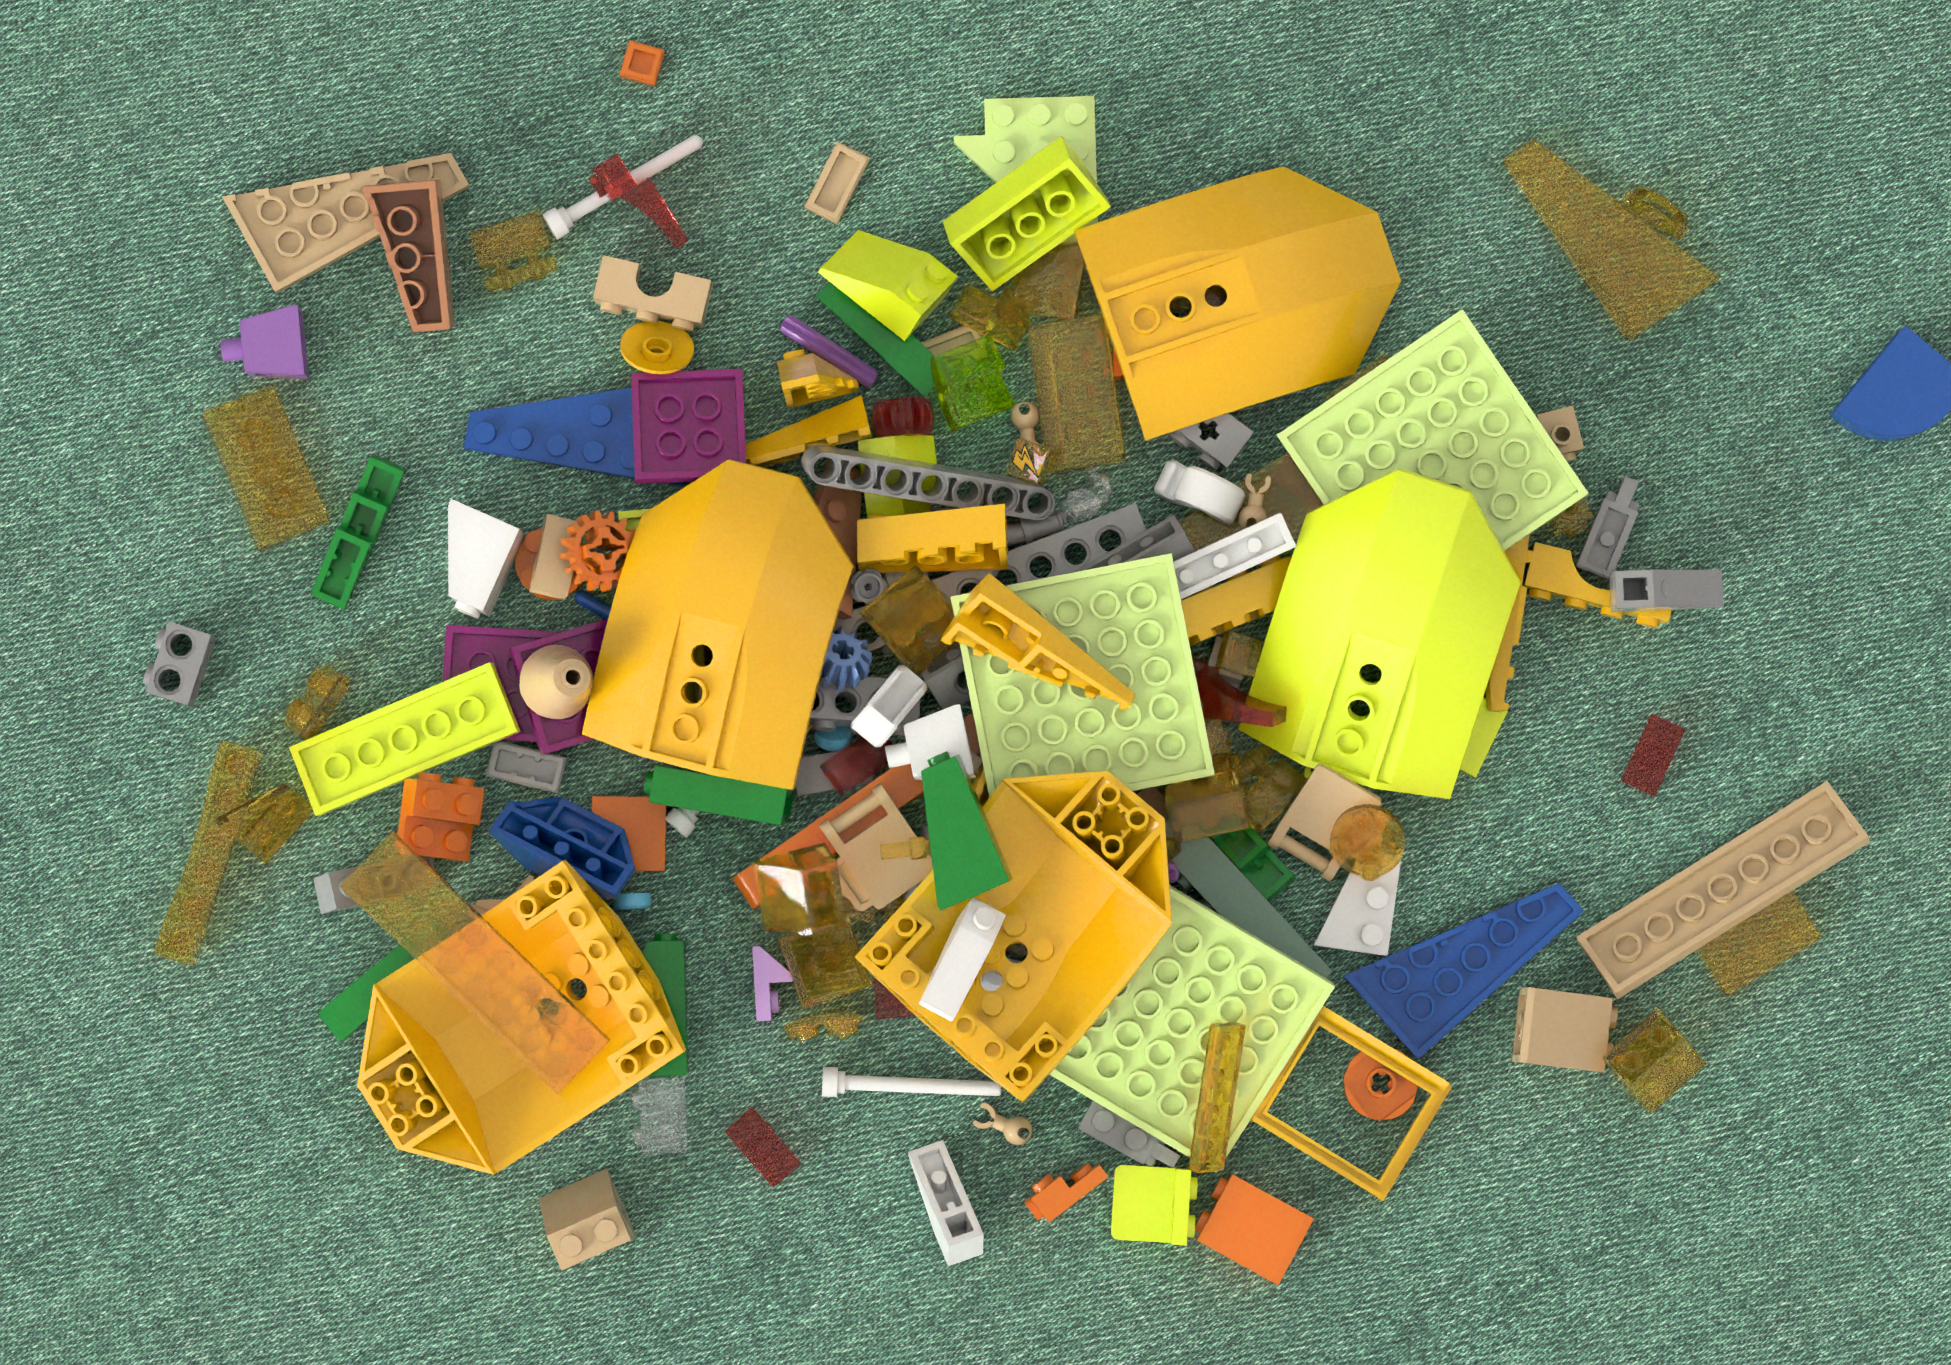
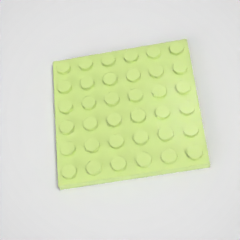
[1277,309,1589,552]
[950,553,1215,798]
[1049,885,1335,1173]

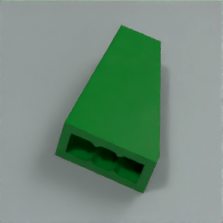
[921,751,1013,911]
[644,765,794,825]
[643,934,689,1077]

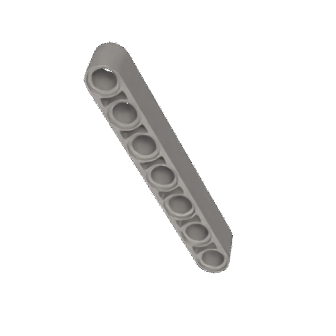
[801,445,1055,520]

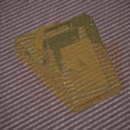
[949,284,1031,351]

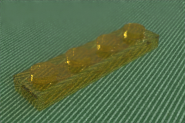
[1188,1021,1246,1173]

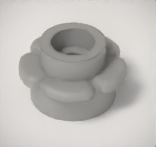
[850,568,887,605]

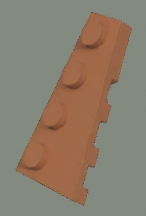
[814,459,862,620]

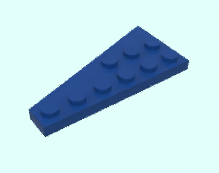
[464,388,684,487]
[1343,883,1584,1059]

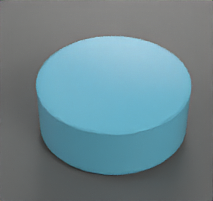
[814,727,852,751]
[613,893,651,910]

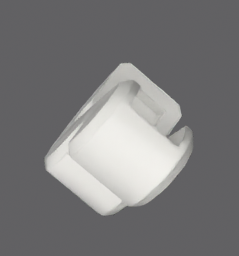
[1154,460,1246,525]
[852,665,927,747]

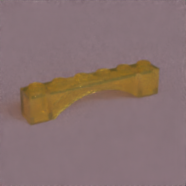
[153,740,263,966]

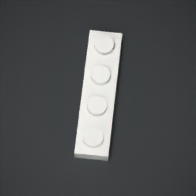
[1174,512,1296,599]

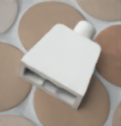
[885,704,976,780]

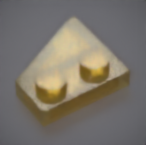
[214,783,313,863]

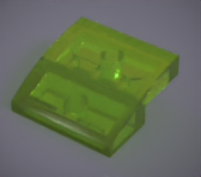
[930,334,1015,433]

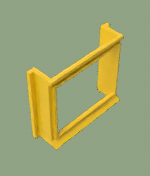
[1251,1006,1452,1201]

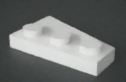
[1313,842,1403,956]

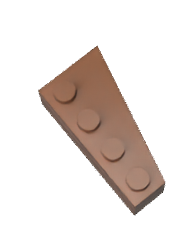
[361,179,455,332]

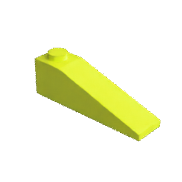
[858,435,937,587]

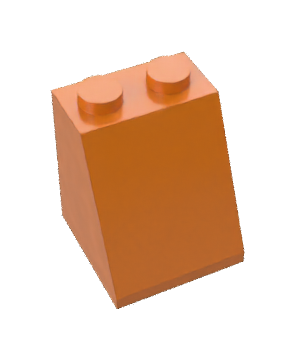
[1195,1173,1314,1285]

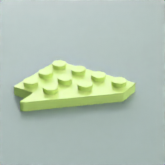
[954,96,1098,245]

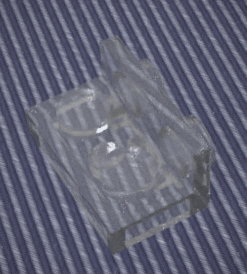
[1059,467,1112,527]
[632,1078,689,1155]

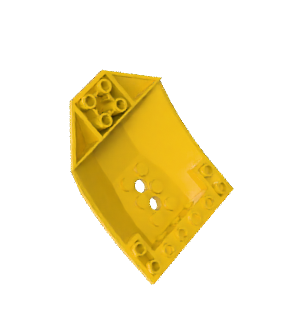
[1074,166,1401,441]
[582,459,855,790]
[855,771,1172,1103]
[357,860,686,1175]

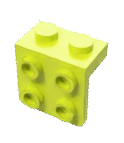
[1111,1165,1198,1246]

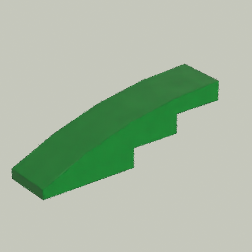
[816,282,950,398]
[310,454,407,610]
[1166,777,1296,902]
[317,915,453,1042]

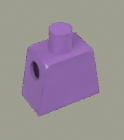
[221,305,309,380]

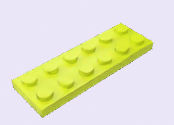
[289,662,521,816]

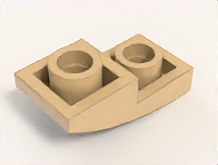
[529,514,578,600]

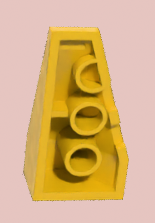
[777,349,860,409]

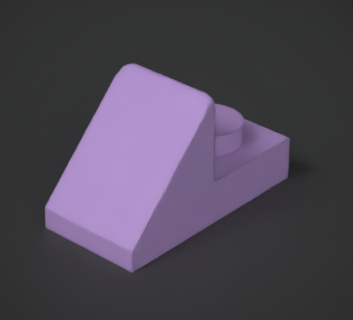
[752,946,800,1021]

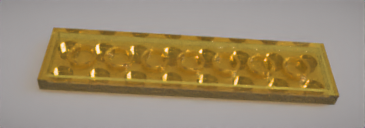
[339,831,610,1094]

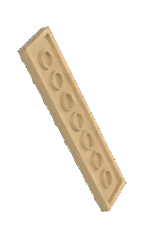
[1576,781,1870,999]

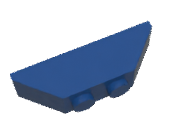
[489,797,635,899]

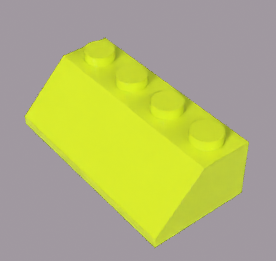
[943,136,1111,292]

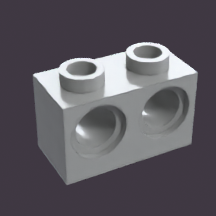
[143,621,216,708]

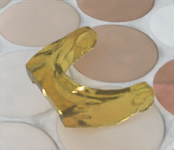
[1622,185,1689,240]

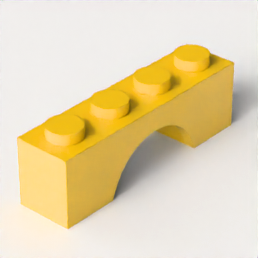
[1522,542,1672,628]

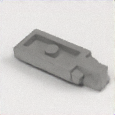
[1575,476,1639,581]
[1078,1101,1181,1169]

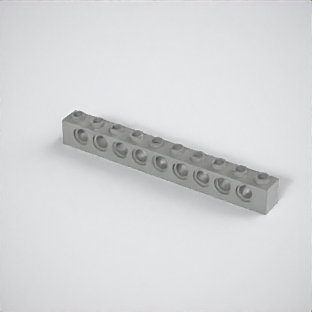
[833,503,1146,656]

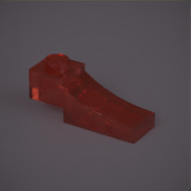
[589,153,688,249]
[1192,658,1287,727]

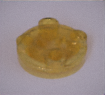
[1329,804,1406,881]

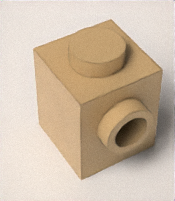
[1536,406,1584,462]

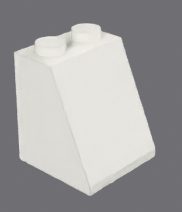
[448,499,526,619]

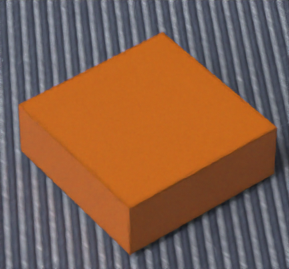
[619,40,665,87]

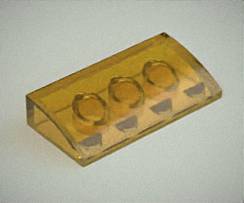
[1027,315,1126,474]
[202,386,330,553]

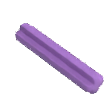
[780,315,878,388]

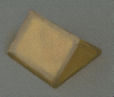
[778,915,872,1009]

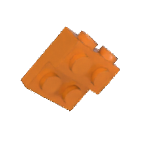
[395,772,485,862]
[1024,1162,1108,1223]

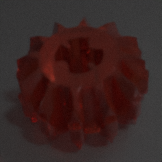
[872,397,934,438]

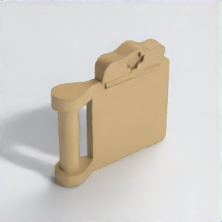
[1266,763,1390,882]
[819,783,933,911]

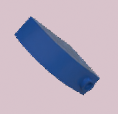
[1829,326,1951,441]

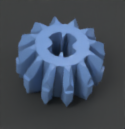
[820,626,872,692]

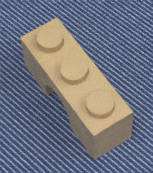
[593,255,713,332]

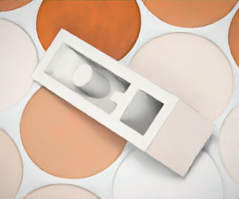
[919,897,1006,1022]
[908,1140,984,1266]

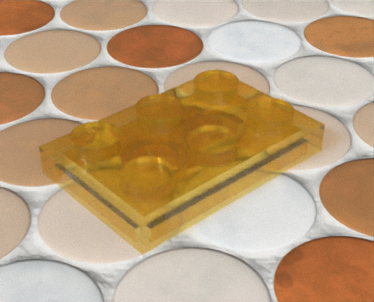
[1697,891,1822,996]

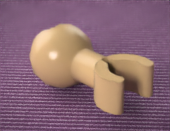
[1010,401,1043,457]
[1238,474,1271,529]
[973,1103,1033,1146]

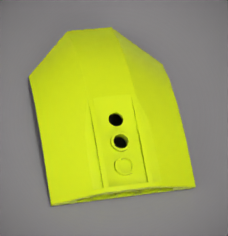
[1238,468,1521,799]

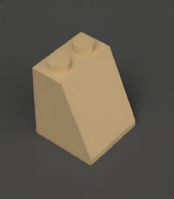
[1511,987,1618,1073]
[538,1168,637,1271]

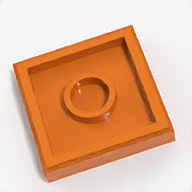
[592,796,667,872]

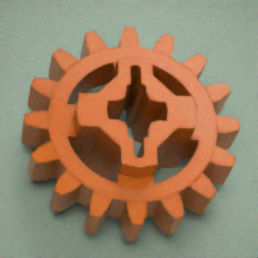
[560,510,636,592]

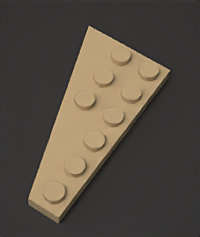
[222,153,470,294]

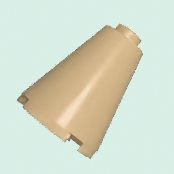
[519,645,593,719]

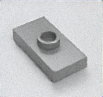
[486,741,568,794]

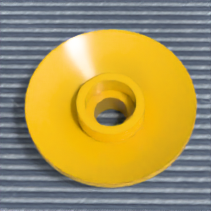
[620,321,694,374]

